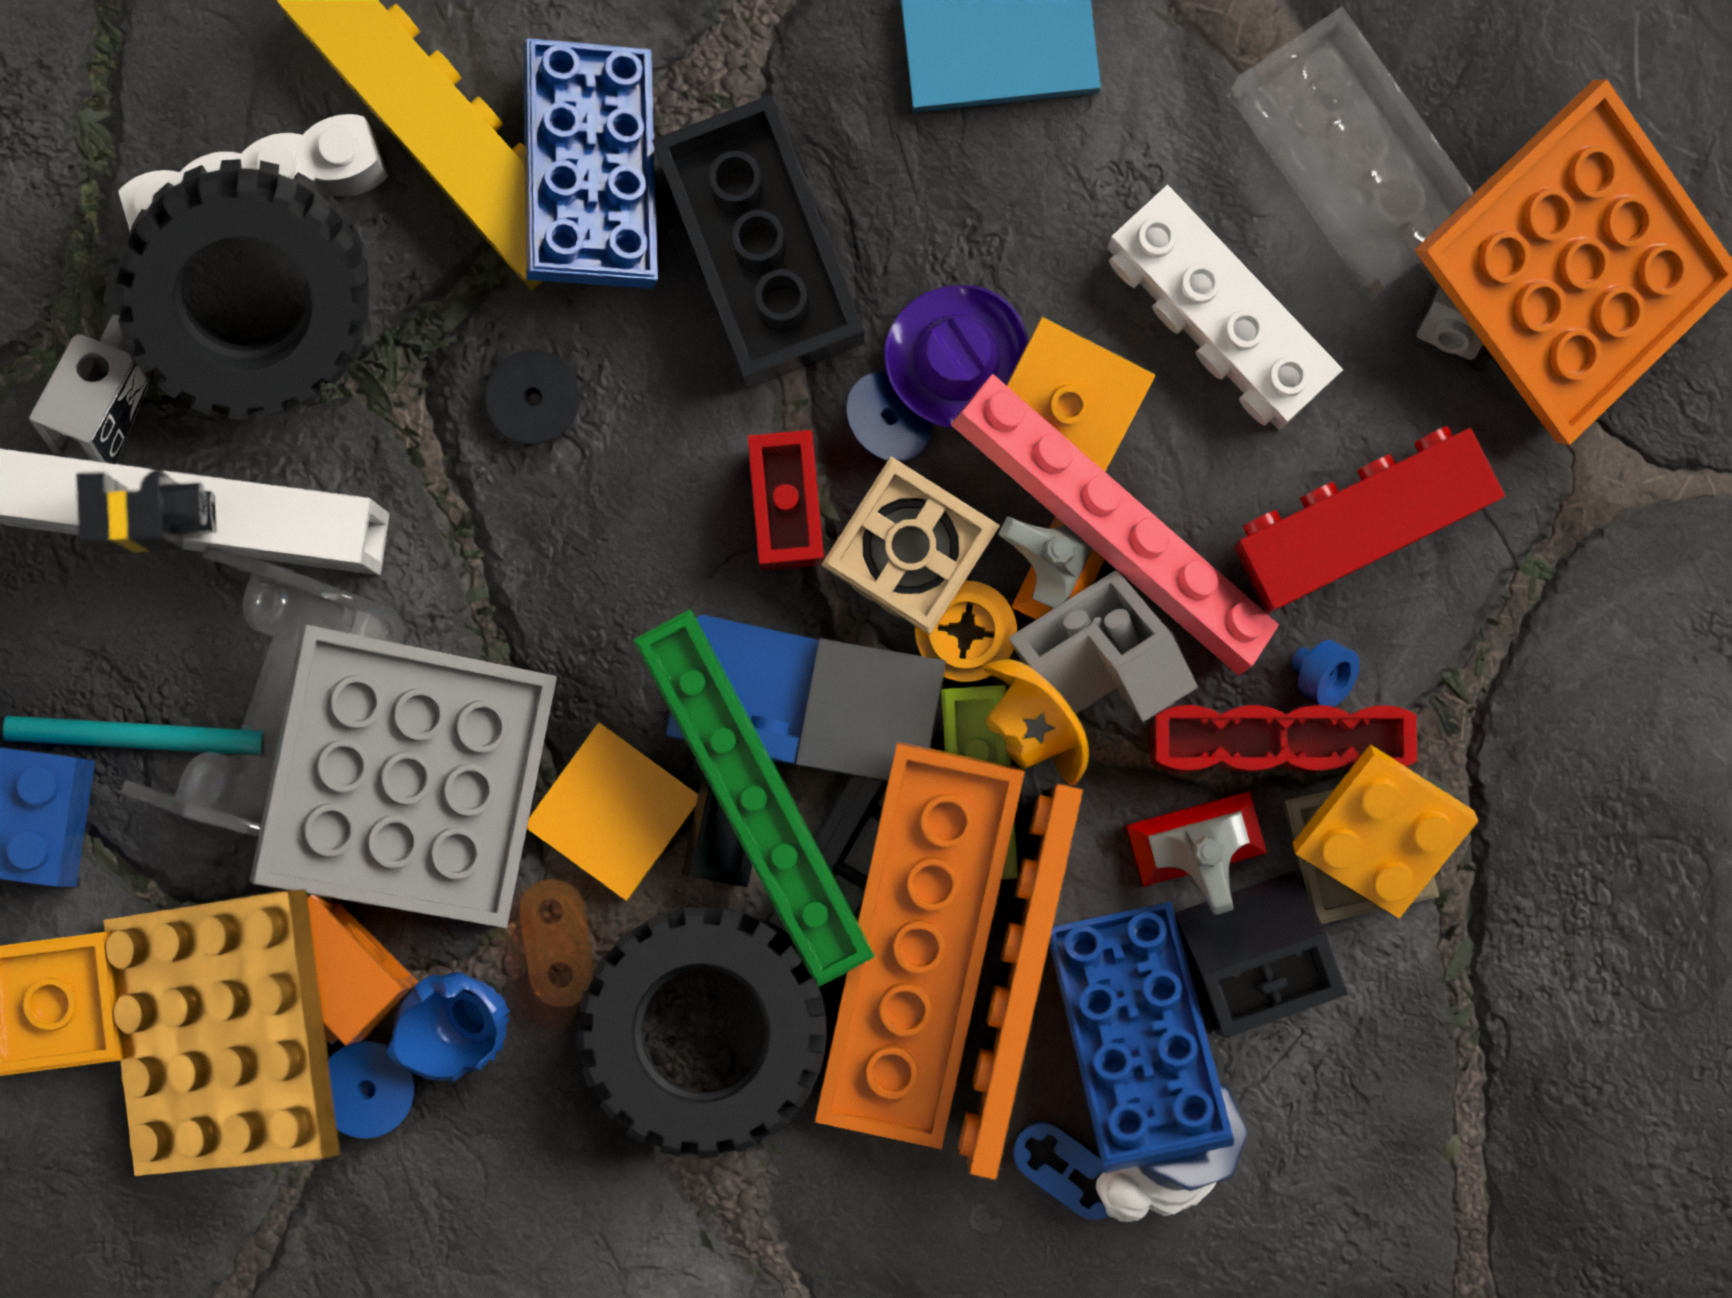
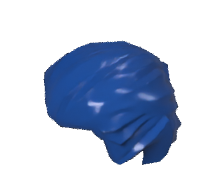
[384,972,510,1083]

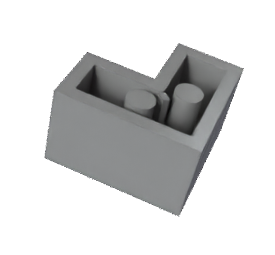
[1008,569,1198,722]

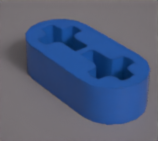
[1012,1121,1109,1220]

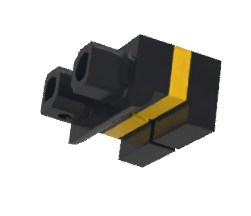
[76,469,217,555]

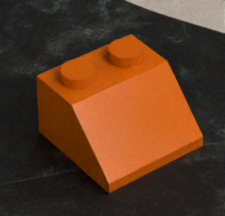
[307,895,418,1046]

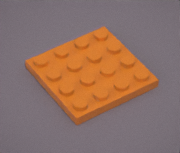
[1414,79,1732,445]

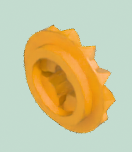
[915,580,1017,682]

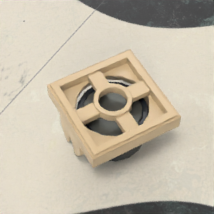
[821,456,1000,635]

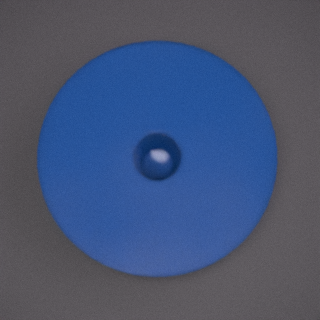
[328,1041,414,1138]

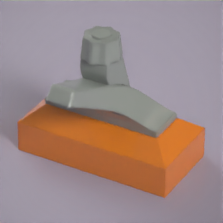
[999,516,1105,621]

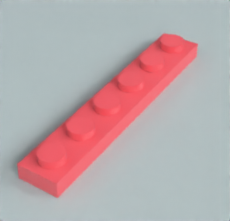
[950,374,1279,676]

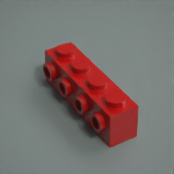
[1233,426,1506,614]

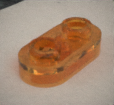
[519,879,595,1007]

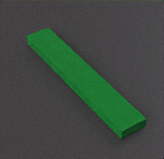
[633,609,875,987]

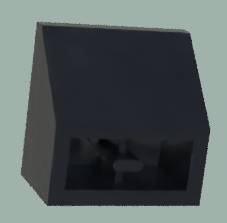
[1174,871,1348,1038]

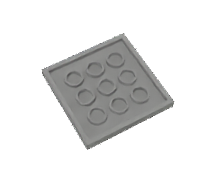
[250,625,557,928]

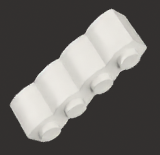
[118,114,388,231]

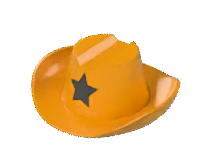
[983,659,1089,785]

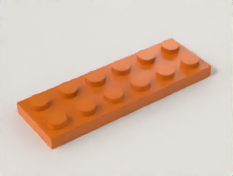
[815,741,1025,1150]
[957,784,1083,1180]

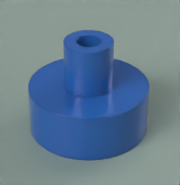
[1291,640,1360,707]

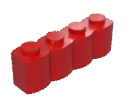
[1149,705,1417,773]

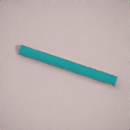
[3,716,264,756]

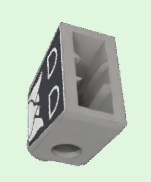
[29,315,149,464]

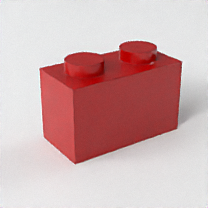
[748,430,824,571]

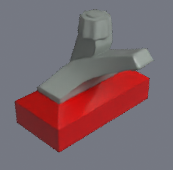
[1125,791,1267,915]

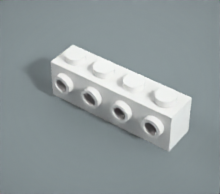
[1107,184,1343,430]

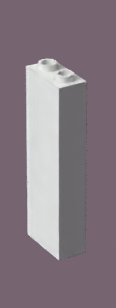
[0,449,390,576]

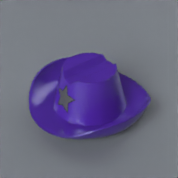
[884,285,1029,429]

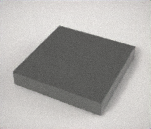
[796,638,947,782]

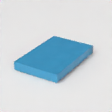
[901,0,1101,113]

